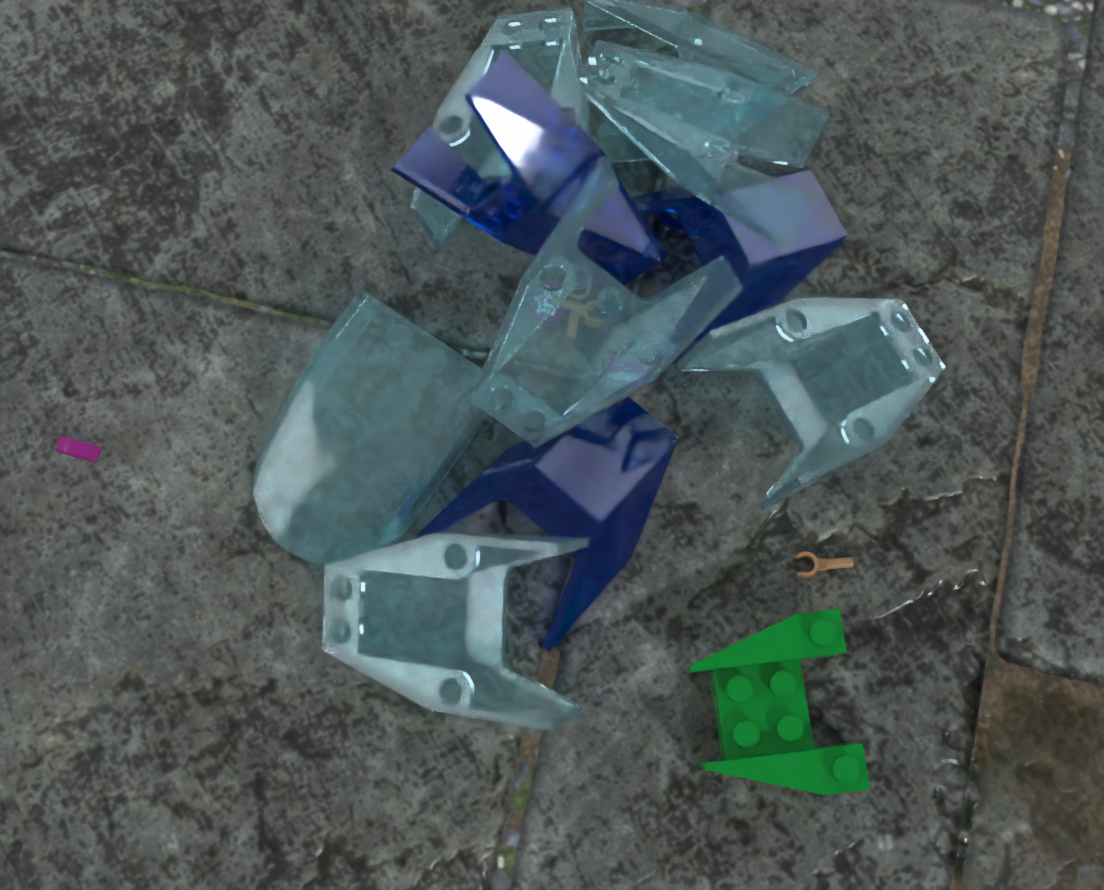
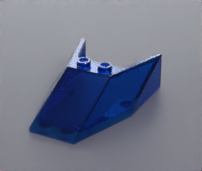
[391,50,667,290]
[582,169,848,372]
[416,386,679,655]

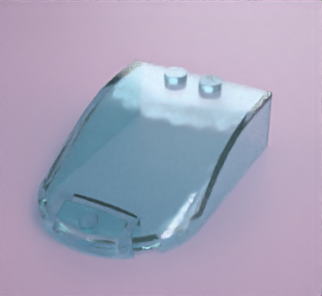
[253,289,502,566]

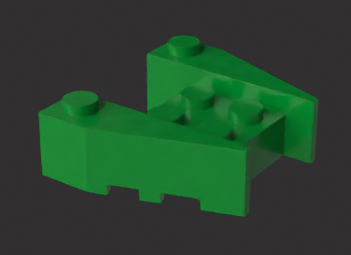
[685,609,871,795]

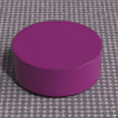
[55,435,102,463]

